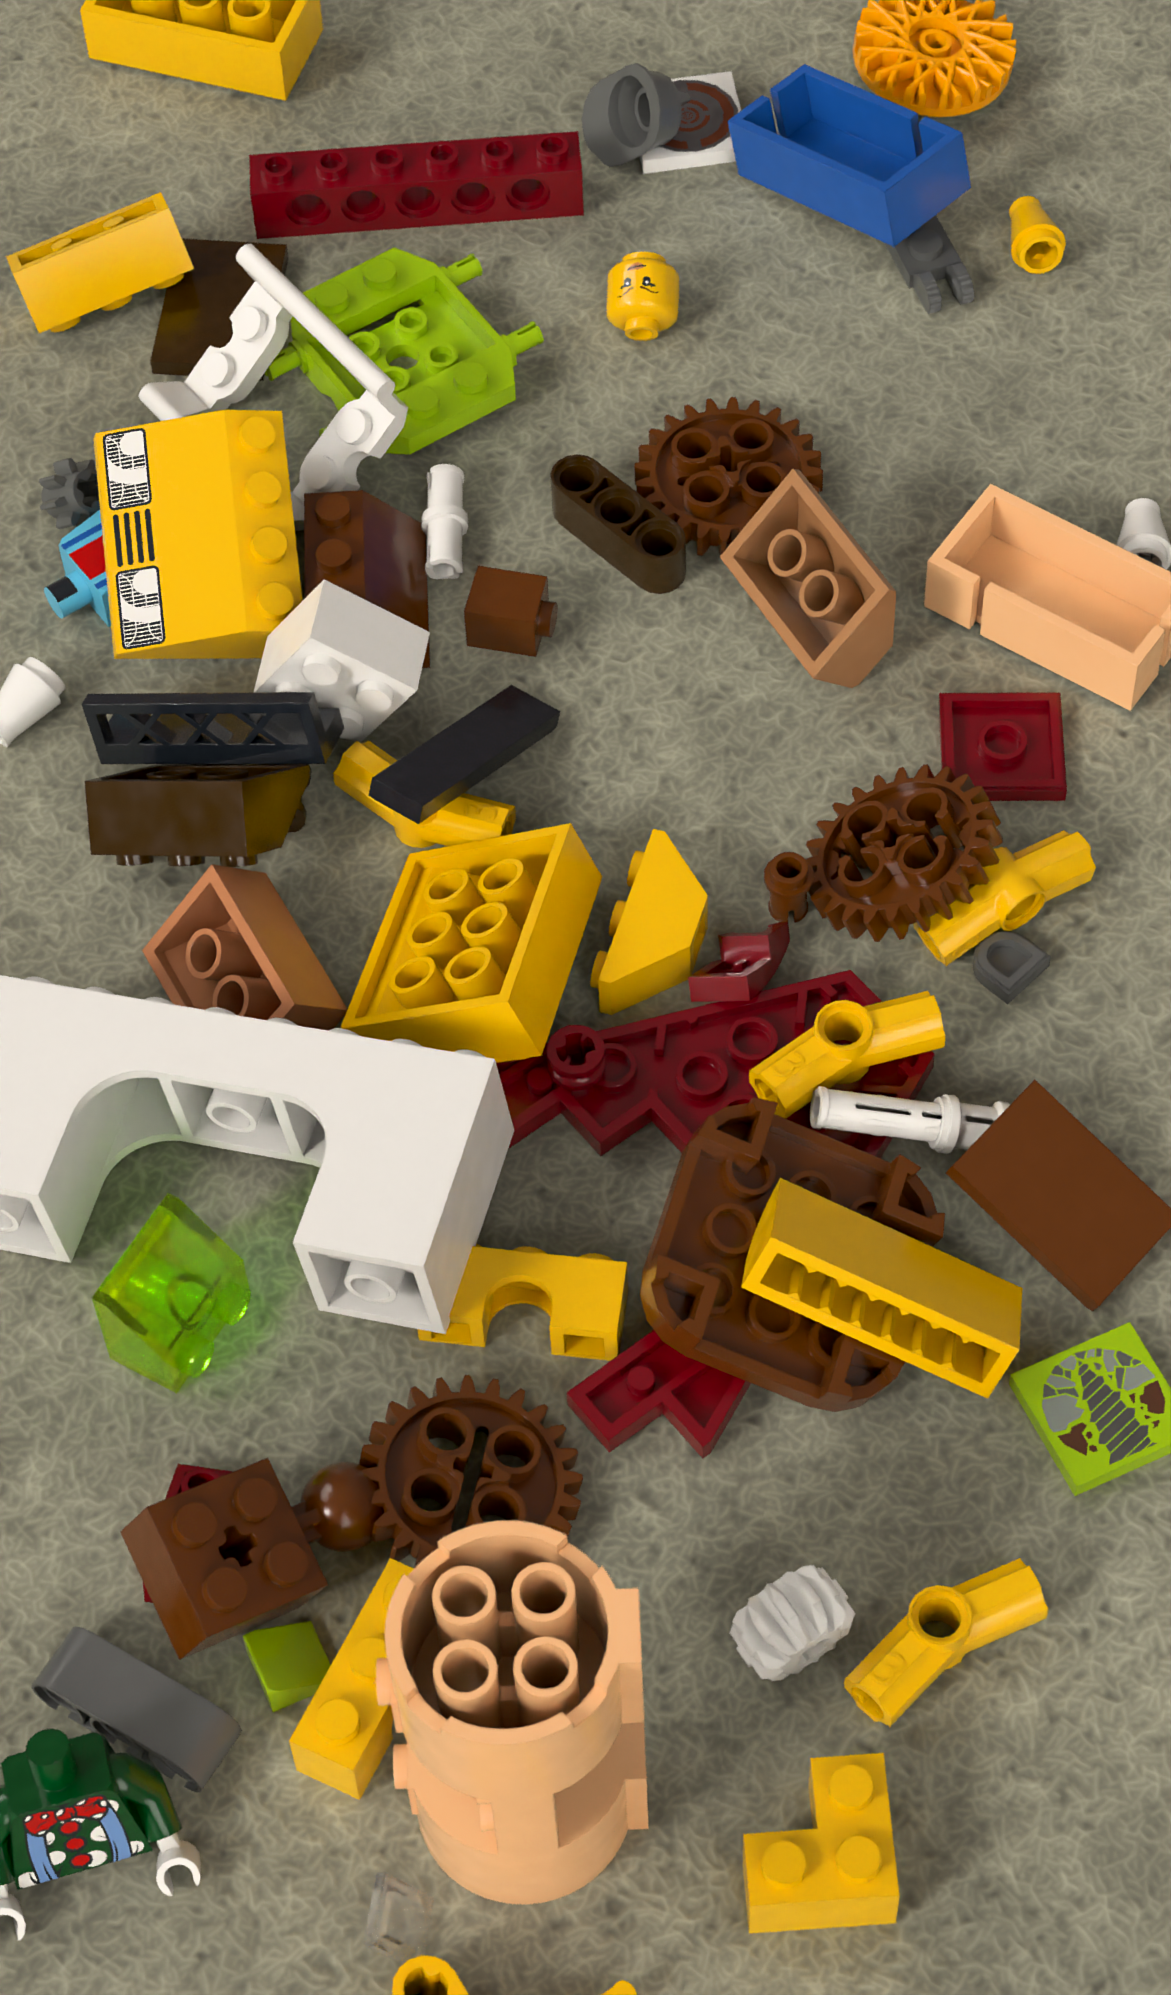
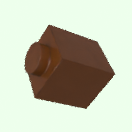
[464,566,558,657]

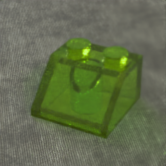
[91,1193,251,1394]

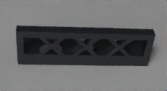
[81,692,344,764]

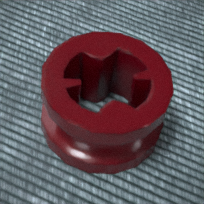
[547,1024,605,1091]

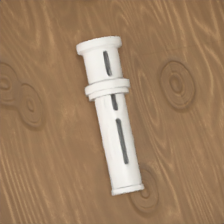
[810,1086,1010,1154]

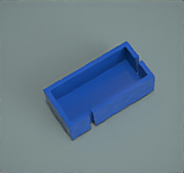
[727,64,971,247]

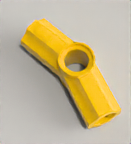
[333,740,516,848]
[913,830,1096,966]
[749,991,945,1119]
[844,1558,1048,1727]

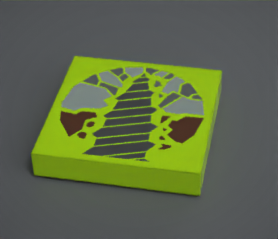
[1009,1322,1171,1496]

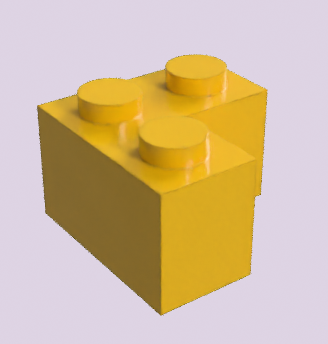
[743,1753,900,1934]

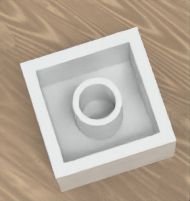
[253,579,430,742]

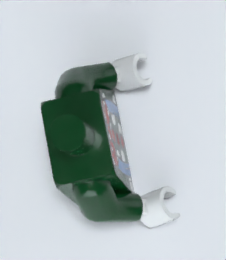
[0,1728,201,1941]

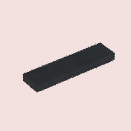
[368,685,561,824]

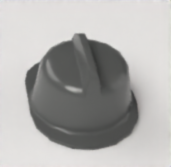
[582,63,691,167]

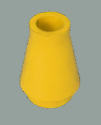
[1009,196,1066,274]

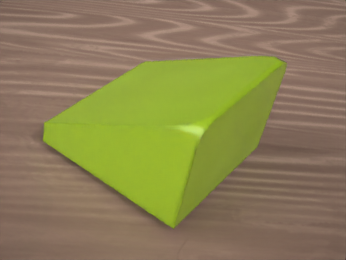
[242,1621,331,1712]

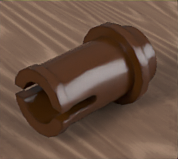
[764,852,814,923]

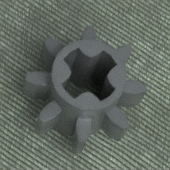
[39,458,100,529]

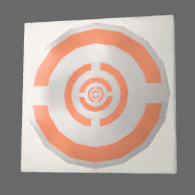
[639,71,741,174]

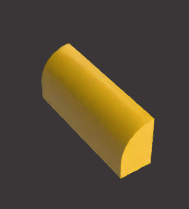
[741,1178,1023,1399]

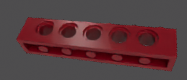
[249,131,584,239]

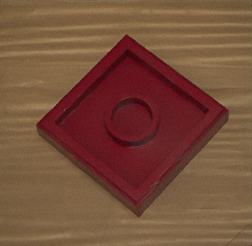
[938,692,1067,801]

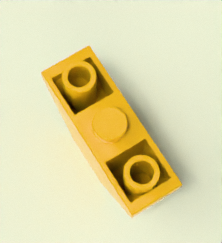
[590,829,708,1015]

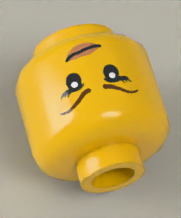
[606,252,679,341]

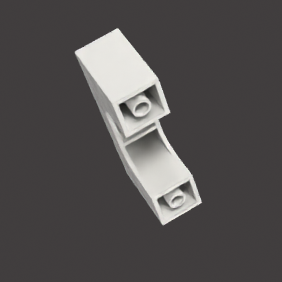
[0,975,514,1334]

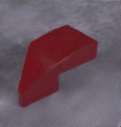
[688,922,790,1002]

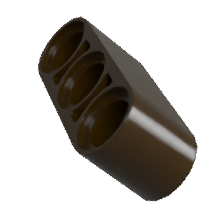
[550,454,686,594]

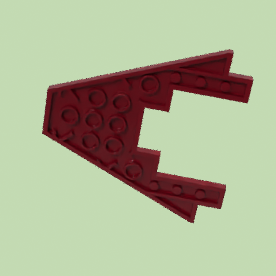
[496,970,935,1459]

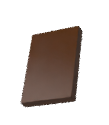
[946,1080,1171,1312]

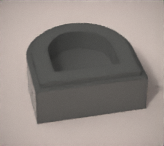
[973,931,1051,1004]

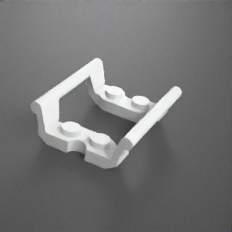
[139,244,408,531]

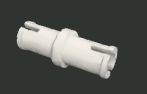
[421,464,468,579]

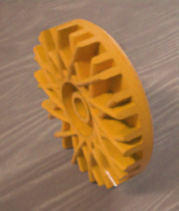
[853,0,1016,117]

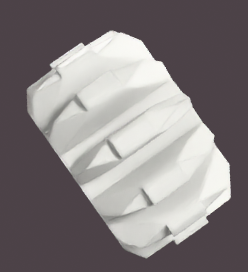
[730,1565,855,1681]

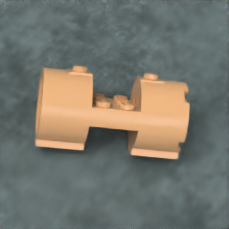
[376,1520,649,1904]

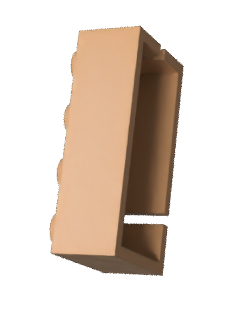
[924,483,1171,711]

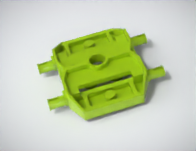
[264,247,544,455]

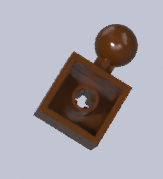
[120,1458,384,1660]

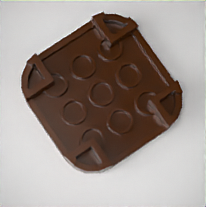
[640,1097,945,1412]

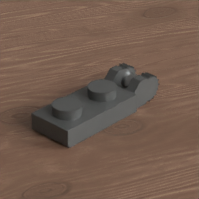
[885,215,975,314]

